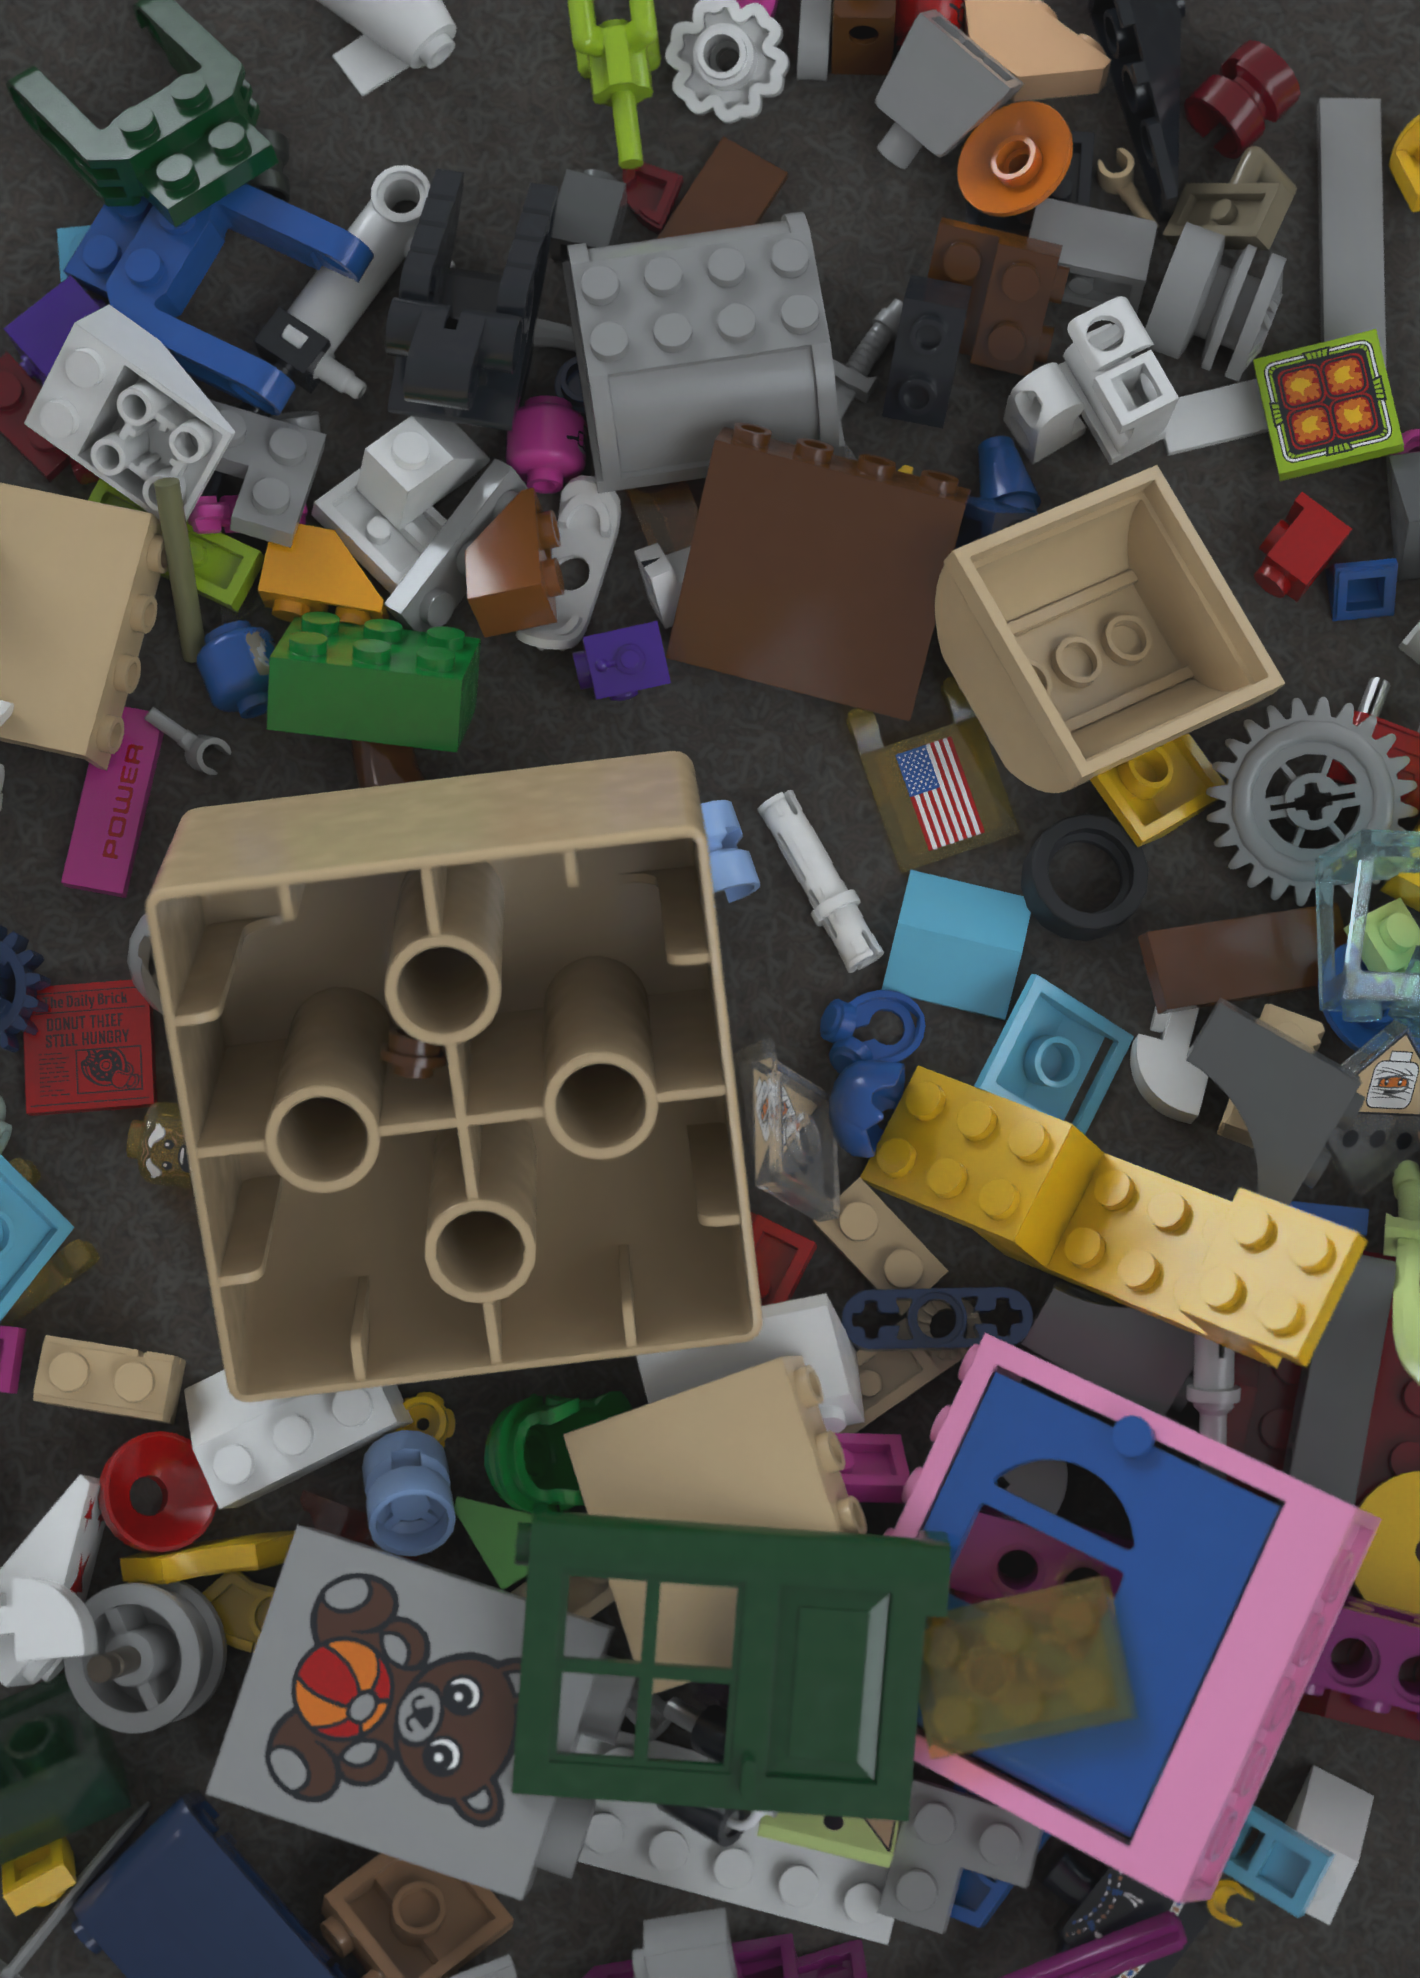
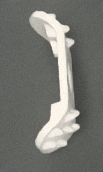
[516,475,621,651]

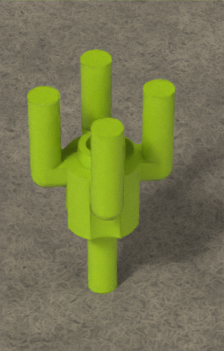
[567,0,661,169]

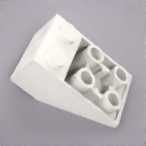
[24,304,235,522]

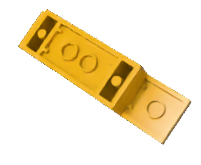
[860,1065,1367,1368]

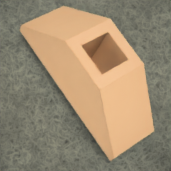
[963,0,1111,102]

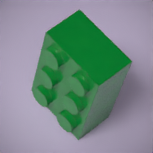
[266,611,481,753]

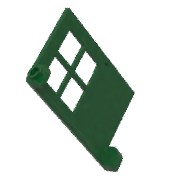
[511,1502,951,1822]

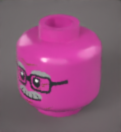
[506,396,587,493]

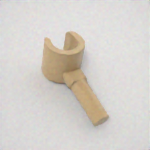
[1097,148,1159,228]

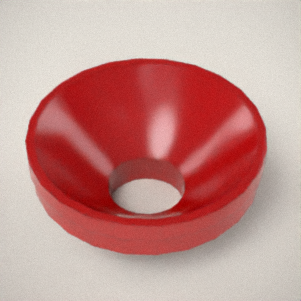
[99,1431,217,1553]

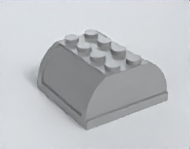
[562,212,845,493]

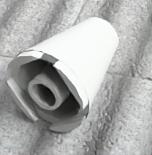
[317,0,457,69]

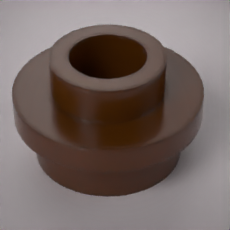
[380,1027,448,1079]

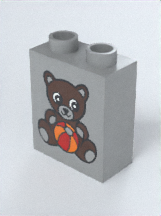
[206,1525,637,1900]

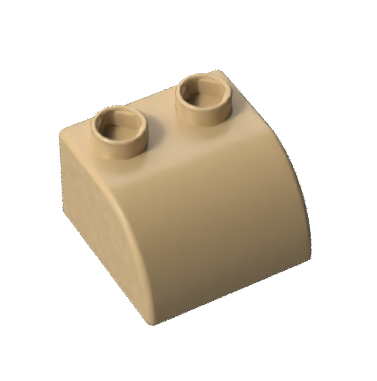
[146,751,763,1402]

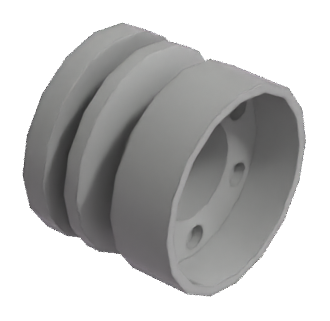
[1145,222,1287,382]

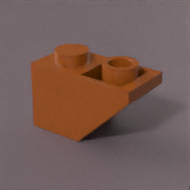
[464,487,565,638]

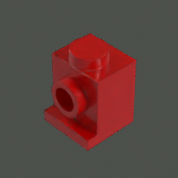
[1254,492,1352,602]

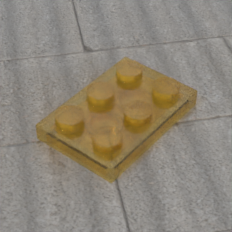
[919,1576,1138,1760]

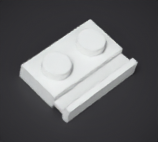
[312,469,447,594]

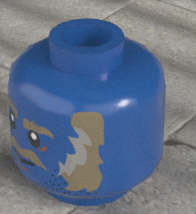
[197,620,276,719]

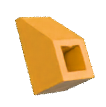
[258,524,389,625]

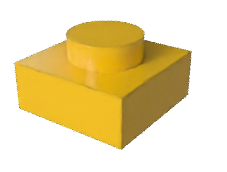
[1,1829,76,1916]

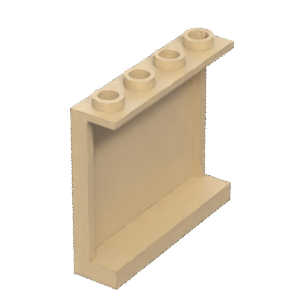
[0,483,168,770]
[563,1355,867,1694]

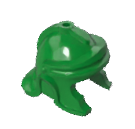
[484,1391,633,1514]

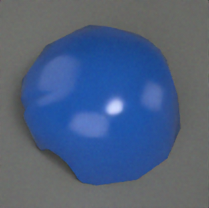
[829,1060,905,1158]

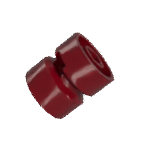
[1183,40,1301,159]

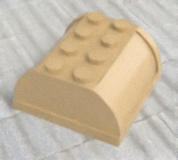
[935,465,1285,793]

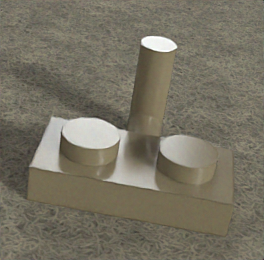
[1162,146,1297,250]

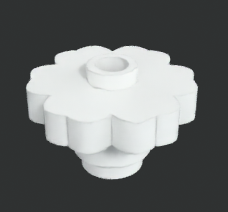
[665,0,790,124]

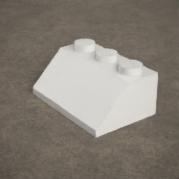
[636,1293,865,1433]
[184,1370,413,1509]

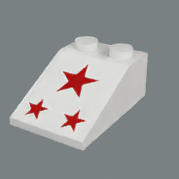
[0,1475,105,1687]

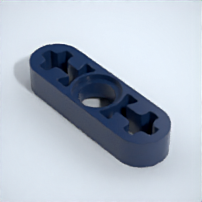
[841,1287,1033,1352]

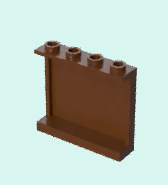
[666,422,971,721]

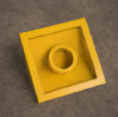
[1090,733,1226,847]

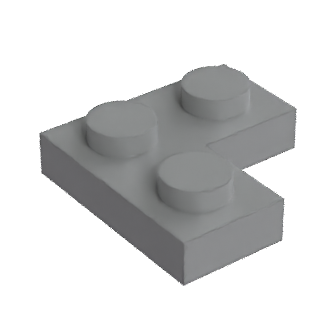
[210,400,326,548]
[877,1778,1043,1934]

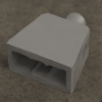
[875,9,1024,169]

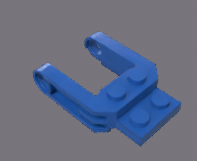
[63,184,374,416]

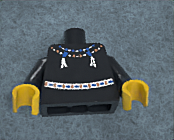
[1040,1850,1255,1978]

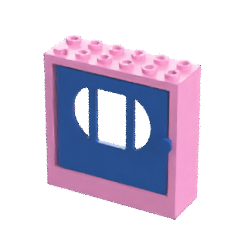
[883,1333,1382,1903]

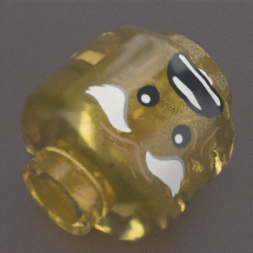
[127,1101,193,1189]

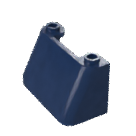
[71,1790,361,1978]

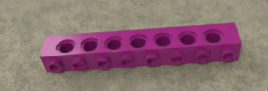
[949,1505,1420,1721]

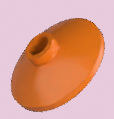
[957,101,1073,217]

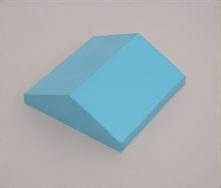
[882,870,1031,1021]
[974,974,1134,1135]

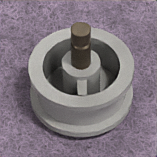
[64,1580,227,1733]

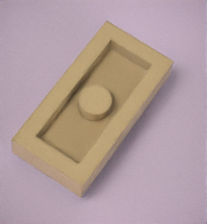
[813,1177,949,1316]

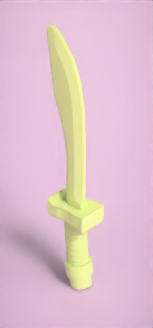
[1383,1160,1420,1386]

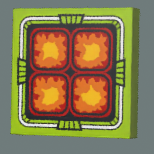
[1253,329,1404,481]

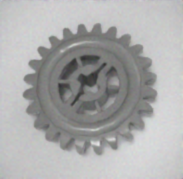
[1206,697,1418,906]

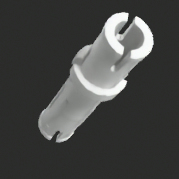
[758,790,884,973]

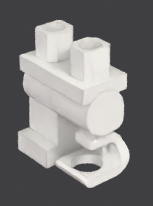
[1058,296,1179,465]

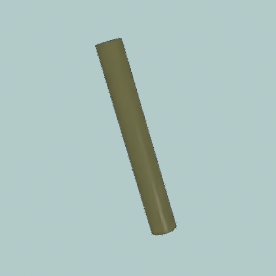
[154,477,205,662]

